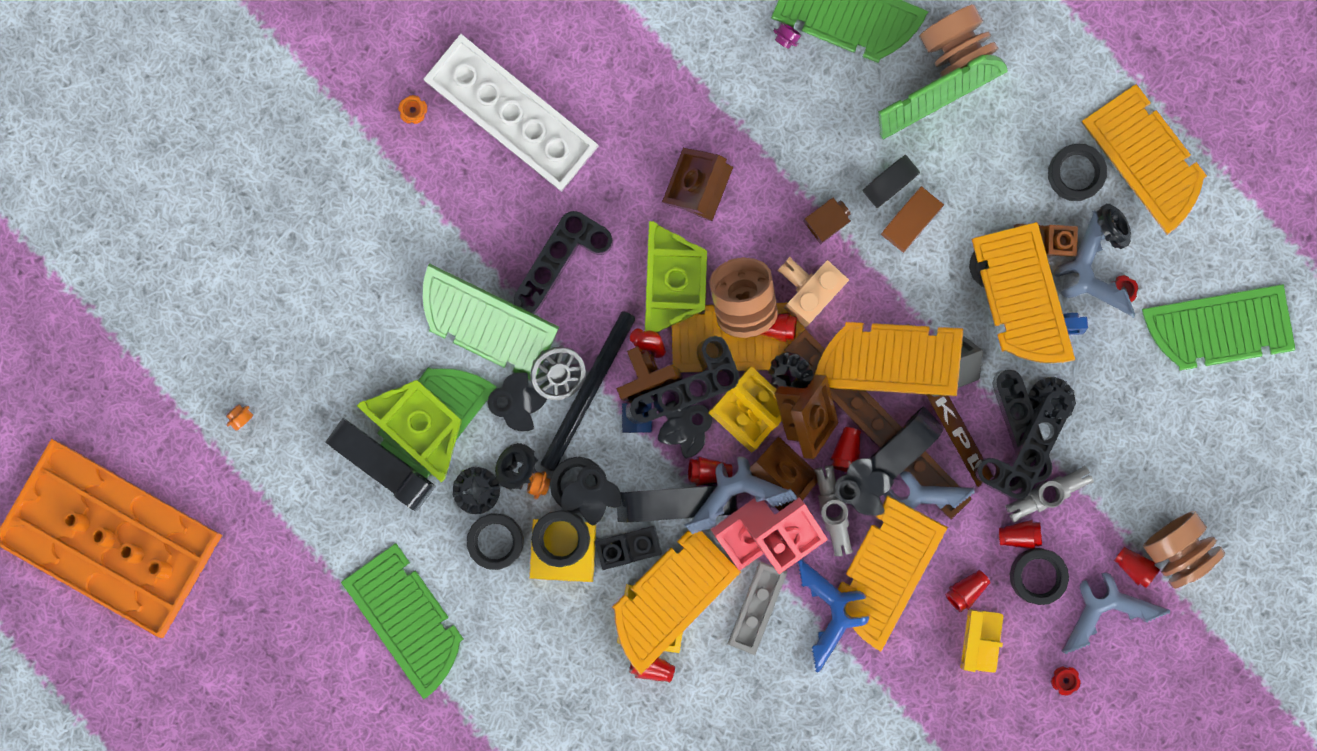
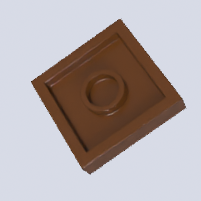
[662,147,733,221]
[616,346,683,403]
[774,375,839,459]
[750,436,818,511]

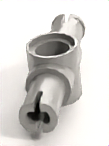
[814,465,853,556]
[1005,465,1094,522]

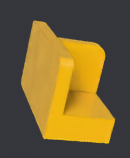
[960,609,1003,673]

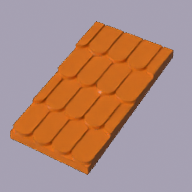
[0,439,222,638]

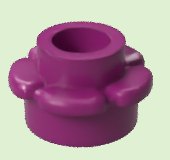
[773,22,801,49]

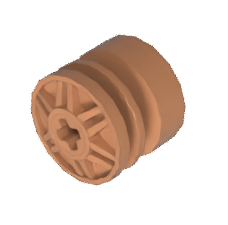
[919,4,999,76]
[709,257,778,338]
[1143,511,1225,589]

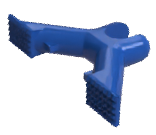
[797,559,869,673]

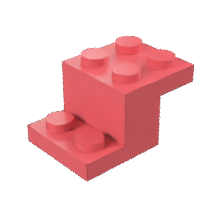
[710,497,828,574]

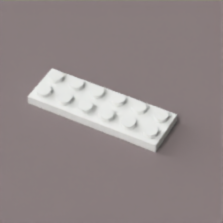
[423,34,599,192]

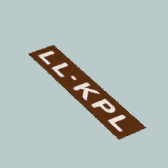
[908,324,993,488]

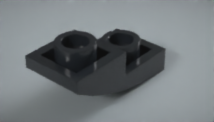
[595,526,662,570]

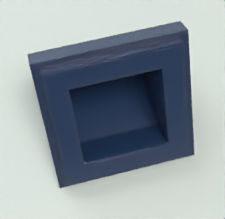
[622,403,652,433]

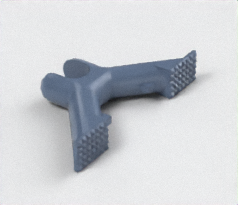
[1054,210,1136,318]
[684,456,797,534]
[884,471,975,509]
[1062,572,1170,654]

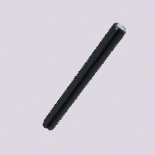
[541,311,635,471]

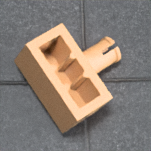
[777,257,849,328]

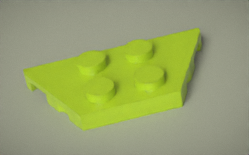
[645,221,707,332]
[357,380,462,483]

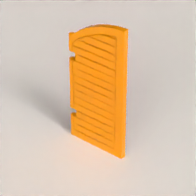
[1082,84,1207,235]
[971,222,1075,363]
[672,302,805,373]
[815,322,963,396]
[838,495,948,652]
[612,530,741,675]

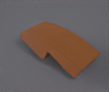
[881,186,944,253]
[1014,224,1078,256]

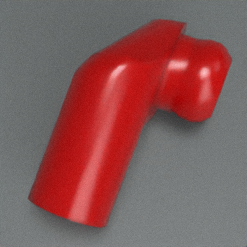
[629,328,666,358]

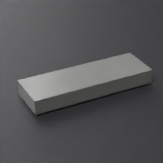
[727,561,788,655]

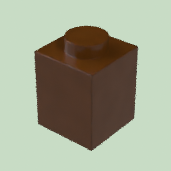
[803,197,851,245]

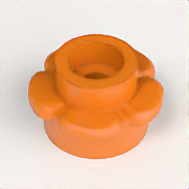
[398,95,428,124]
[226,404,253,431]
[527,471,551,499]

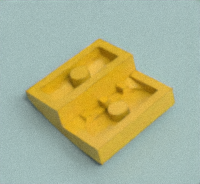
[708,366,782,453]
[529,519,596,582]

